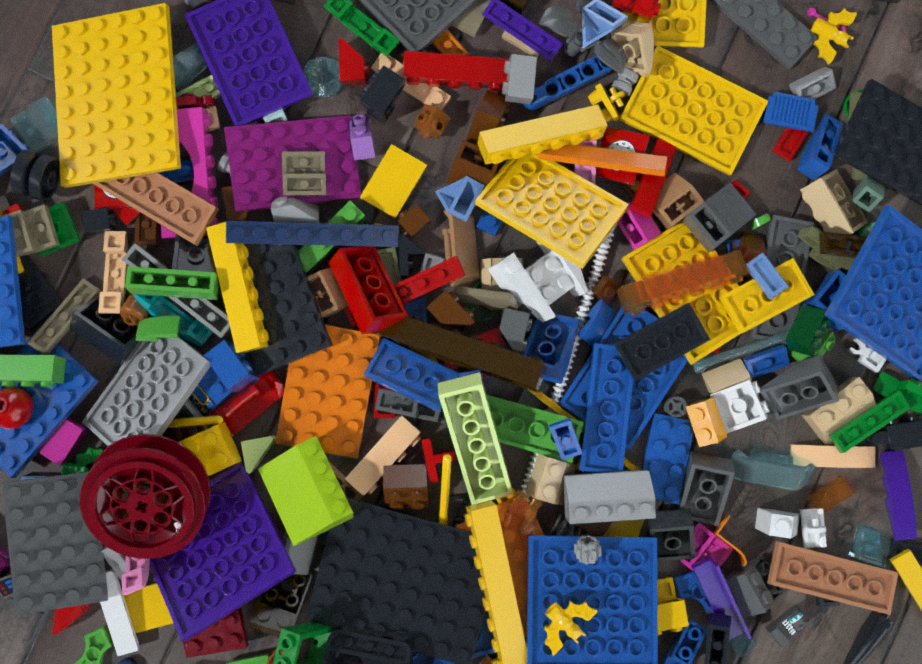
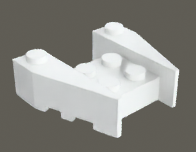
[488,241,588,322]

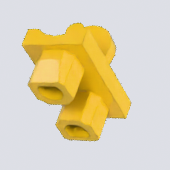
[588,83,625,122]

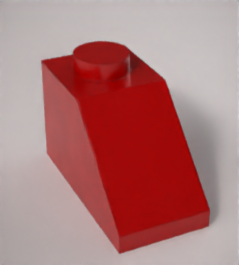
[338,39,370,86]
[52,604,91,635]

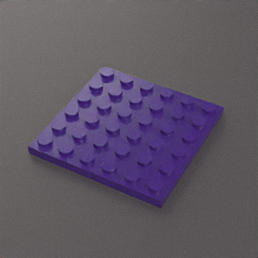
[145,461,297,642]

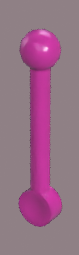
[807,8,846,32]

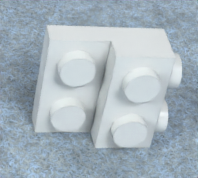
[710,378,770,434]

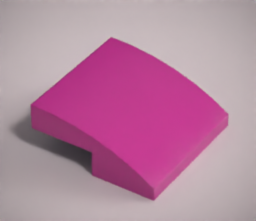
[680,522,733,572]

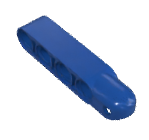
[524,55,613,111]

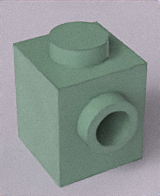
[852,175,884,213]

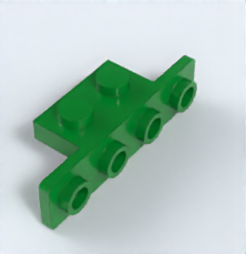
[872,372,922,415]

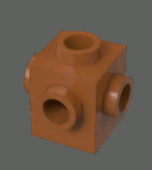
[413,104,450,140]

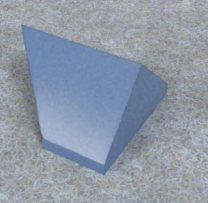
[582,0,628,48]
[435,176,485,222]

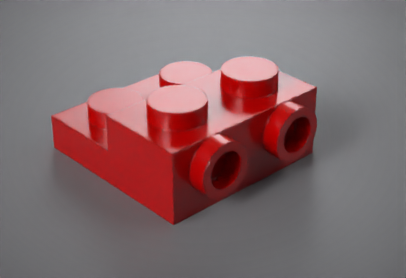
[611,0,661,21]

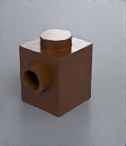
[398,204,431,239]

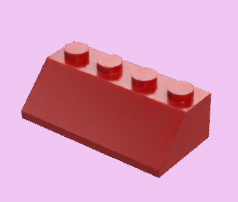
[329,246,408,334]

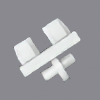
[800,508,827,549]

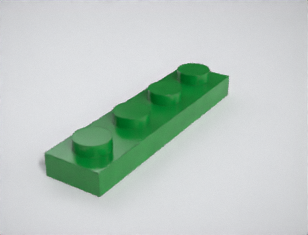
[829,390,911,453]

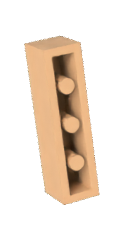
[345,415,421,496]

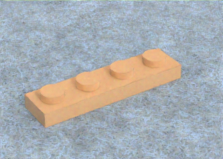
[371,54,451,111]

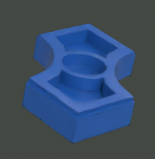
[673,570,712,612]

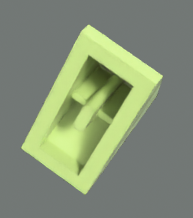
[241,435,276,474]

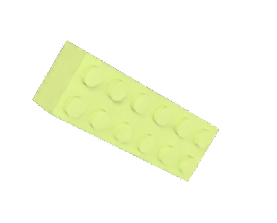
[438,372,513,505]

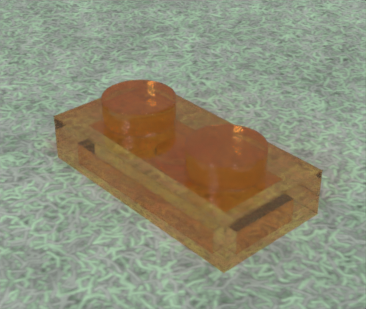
[806,475,854,514]

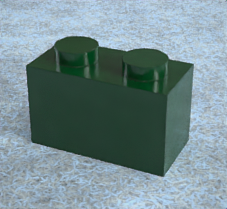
[785,305,831,357]

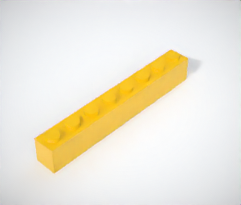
[465,500,527,664]

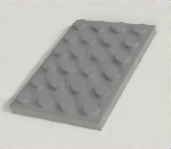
[82,336,211,446]

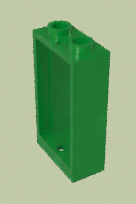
[273,621,337,664]

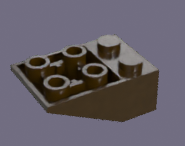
[250,573,313,638]

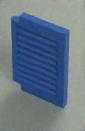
[763,91,818,133]

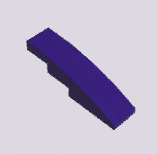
[880,450,917,541]

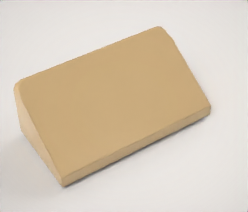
[701,358,751,393]

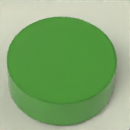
[749,213,771,230]

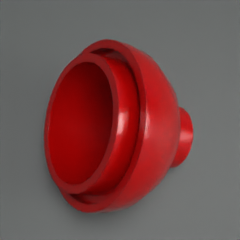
[0,387,33,430]

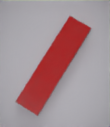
[630,138,677,218]

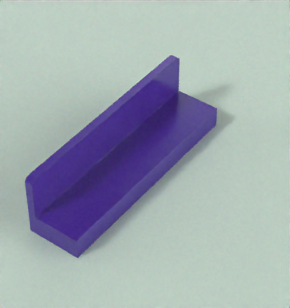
[482,0,563,62]
[691,556,752,640]

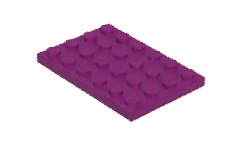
[224,115,361,212]

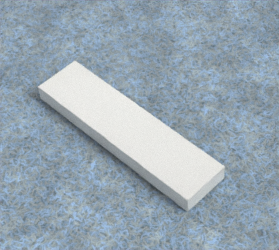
[100,569,140,656]

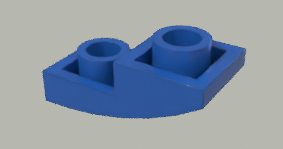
[578,299,614,347]

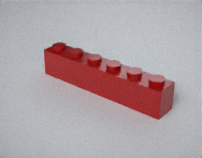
[402,51,509,92]

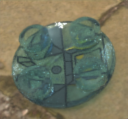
[303,57,343,98]

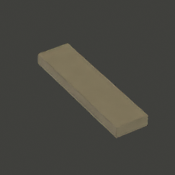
[28,278,101,355]

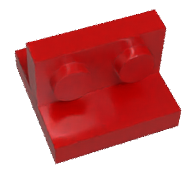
[422,436,456,483]

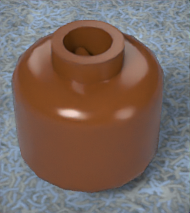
[120,295,150,326]

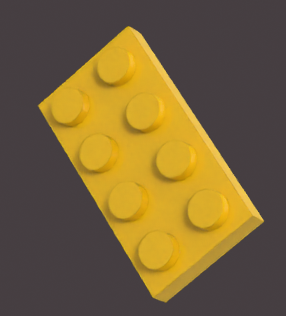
[719,258,815,334]

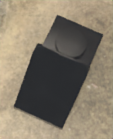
[398,234,425,278]

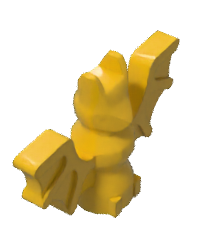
[810,8,857,65]
[544,601,597,655]

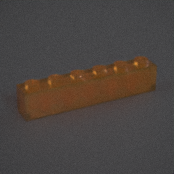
[617,250,749,316]

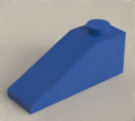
[797,113,843,180]

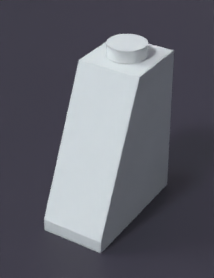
[755,508,800,538]

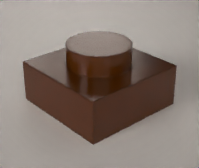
[592,275,619,304]

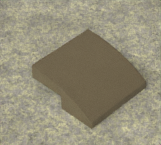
[451,0,491,37]
[282,151,326,195]
[1,205,60,257]

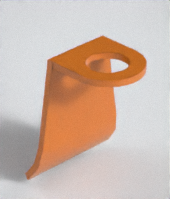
[713,514,747,566]

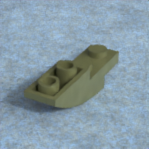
[797,226,855,274]

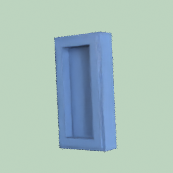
[744,252,789,300]

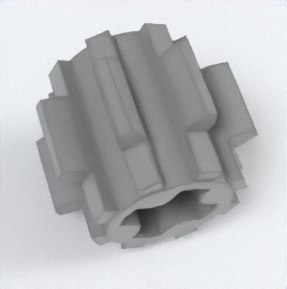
[574,535,602,565]

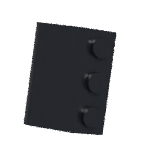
[69,291,139,365]

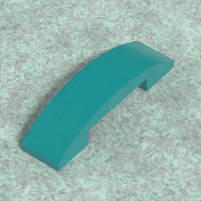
[132,294,213,346]

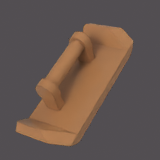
[442,210,479,289]

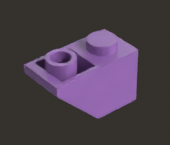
[349,114,375,160]

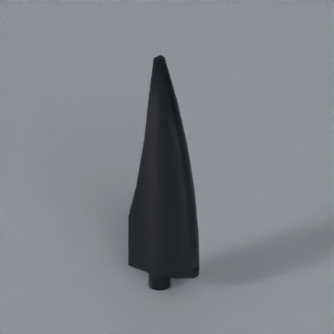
[843,609,894,664]

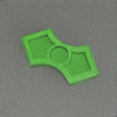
[74,625,114,664]

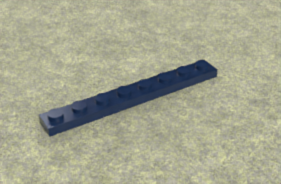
[225,220,399,247]

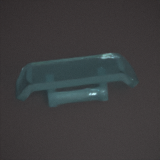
[730,449,816,491]

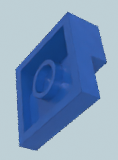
[0,123,31,176]

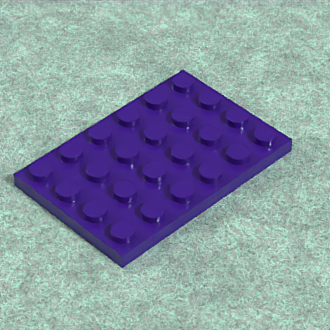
[184,0,314,126]

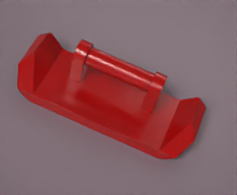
[208,371,284,437]

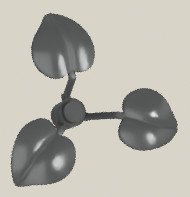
[539,0,626,74]

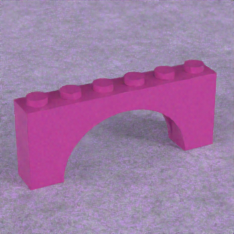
[161,107,220,239]

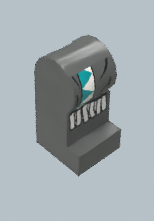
[765,606,809,648]

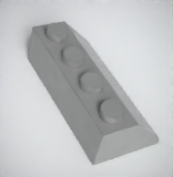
[564,470,656,524]

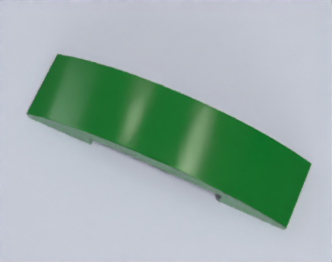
[324,0,400,57]

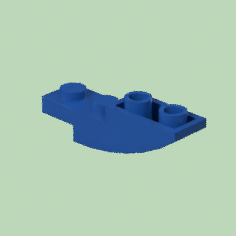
[660,619,708,664]

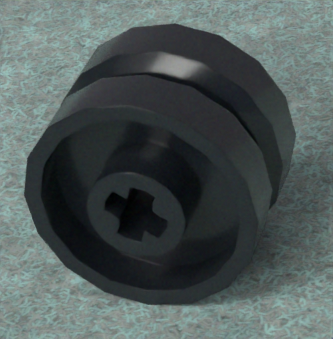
[10,149,60,202]

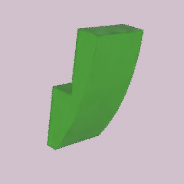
[136,316,181,342]

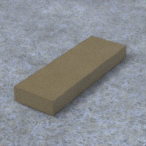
[453,286,519,310]

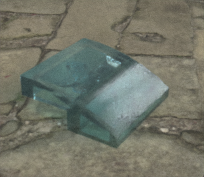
[10,96,58,153]

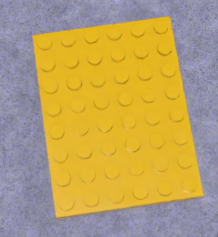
[52,3,181,188]

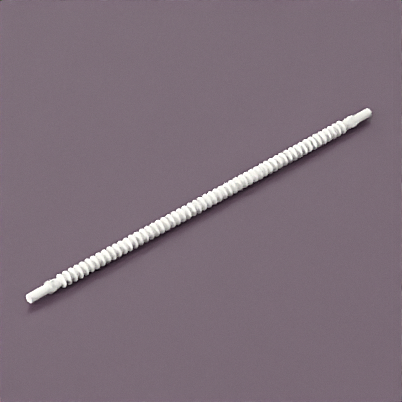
[519,224,618,502]

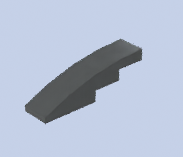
[375,389,447,424]

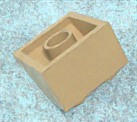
[526,454,576,505]

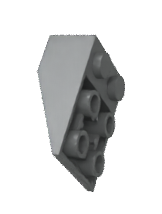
[682,183,757,253]

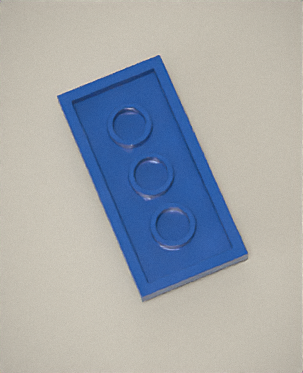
[364,338,459,413]
[641,413,694,504]

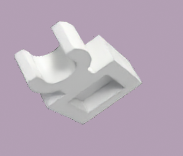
[847,338,886,373]

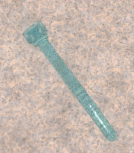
[692,332,788,374]

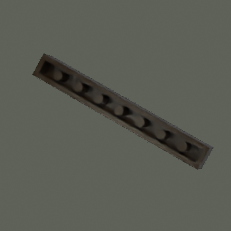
[376,316,547,393]

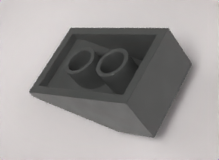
[760,355,839,420]
[678,451,735,526]

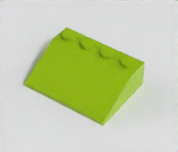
[258,436,353,547]

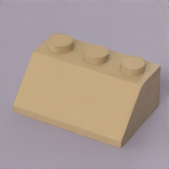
[801,169,868,235]
[802,377,876,446]

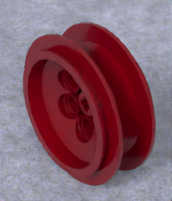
[80,434,211,559]

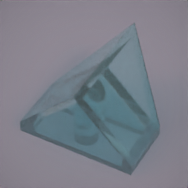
[849,524,888,568]

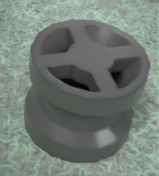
[663,396,687,417]

